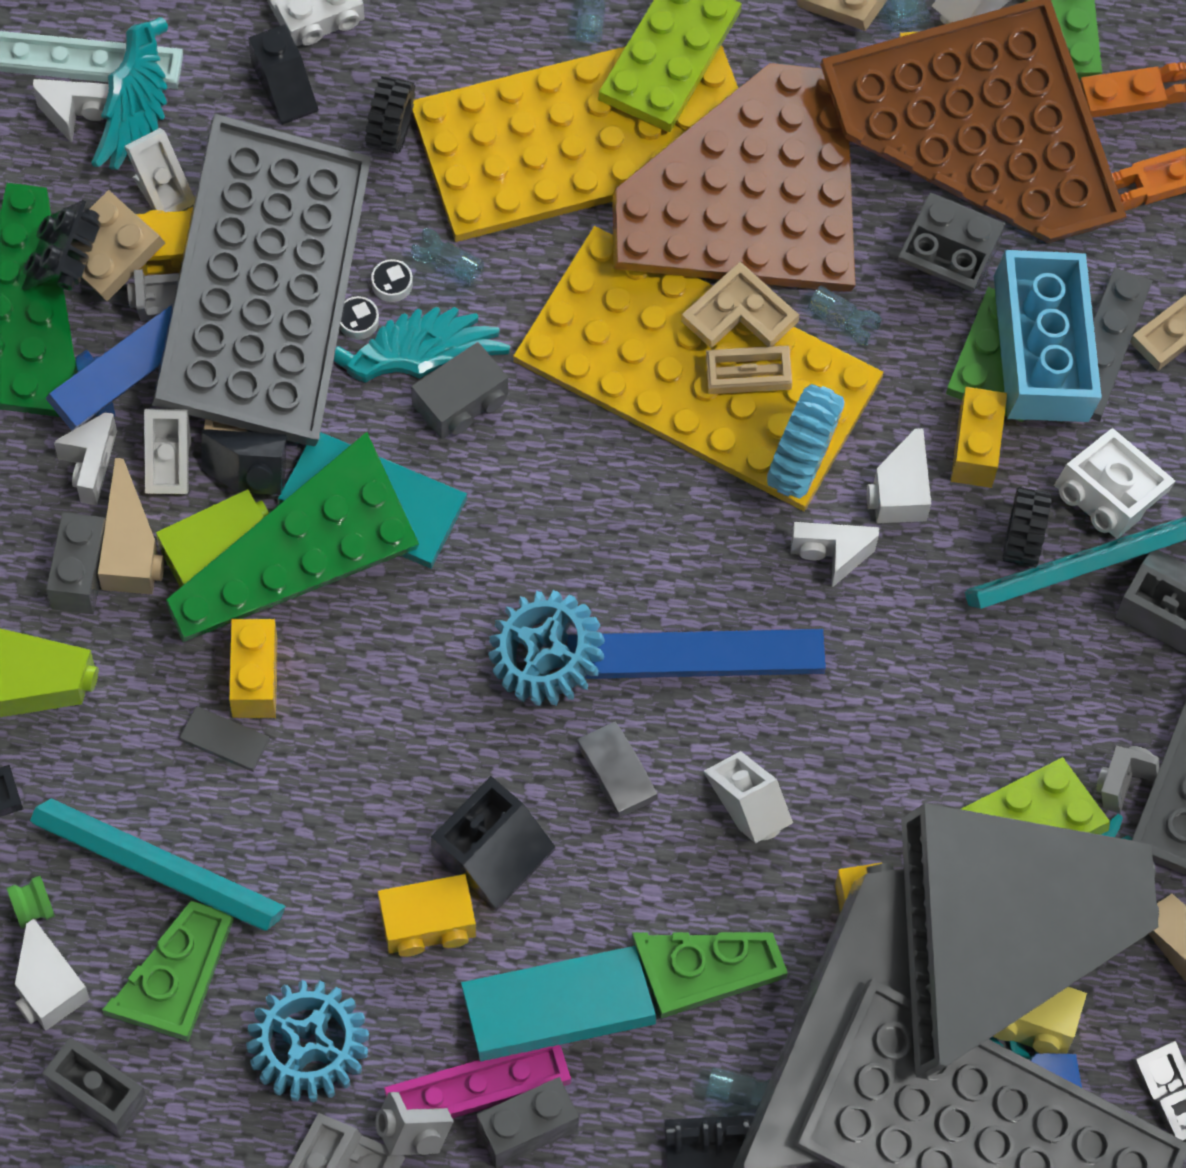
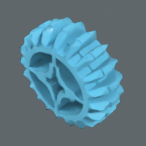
[767,384,844,499]
[489,590,605,706]
[247,980,369,1103]

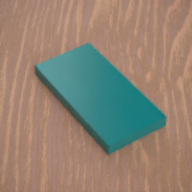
[278,432,467,569]
[461,946,656,1062]

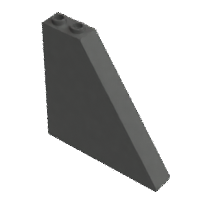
[901,803,1159,1079]
[733,863,911,1168]

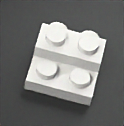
[267,0,364,46]
[1054,428,1175,539]

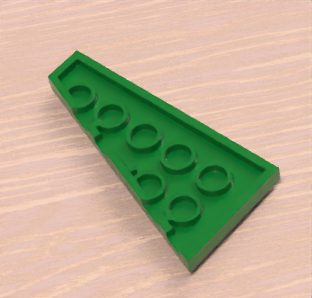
[0,183,77,417]
[166,432,419,642]

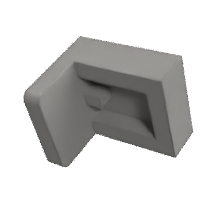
[127,269,179,321]
[1096,746,1160,814]
[375,1092,454,1156]

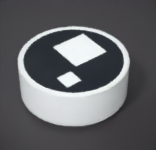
[371,259,413,302]
[339,296,379,339]

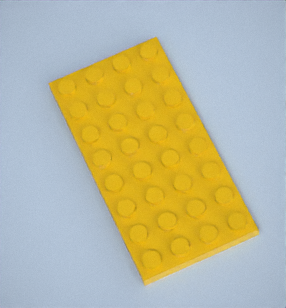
[412,45,738,242]
[513,226,883,512]

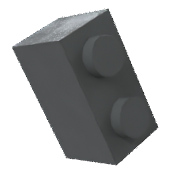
[411,342,508,439]
[46,512,106,615]
[42,1037,148,1139]
[477,1077,579,1168]

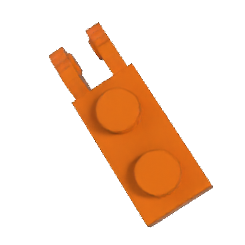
[1080,62,1186,118]
[1112,148,1186,211]

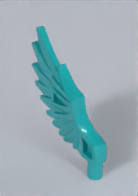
[91,17,168,170]
[333,307,510,382]

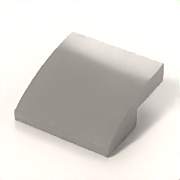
[289,1113,405,1168]

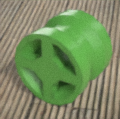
[7,876,55,929]

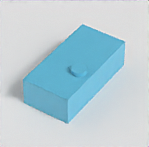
[994,250,1102,422]

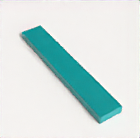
[964,516,1186,609]
[30,798,286,931]

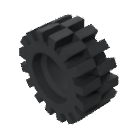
[365,75,416,154]
[1002,487,1052,568]

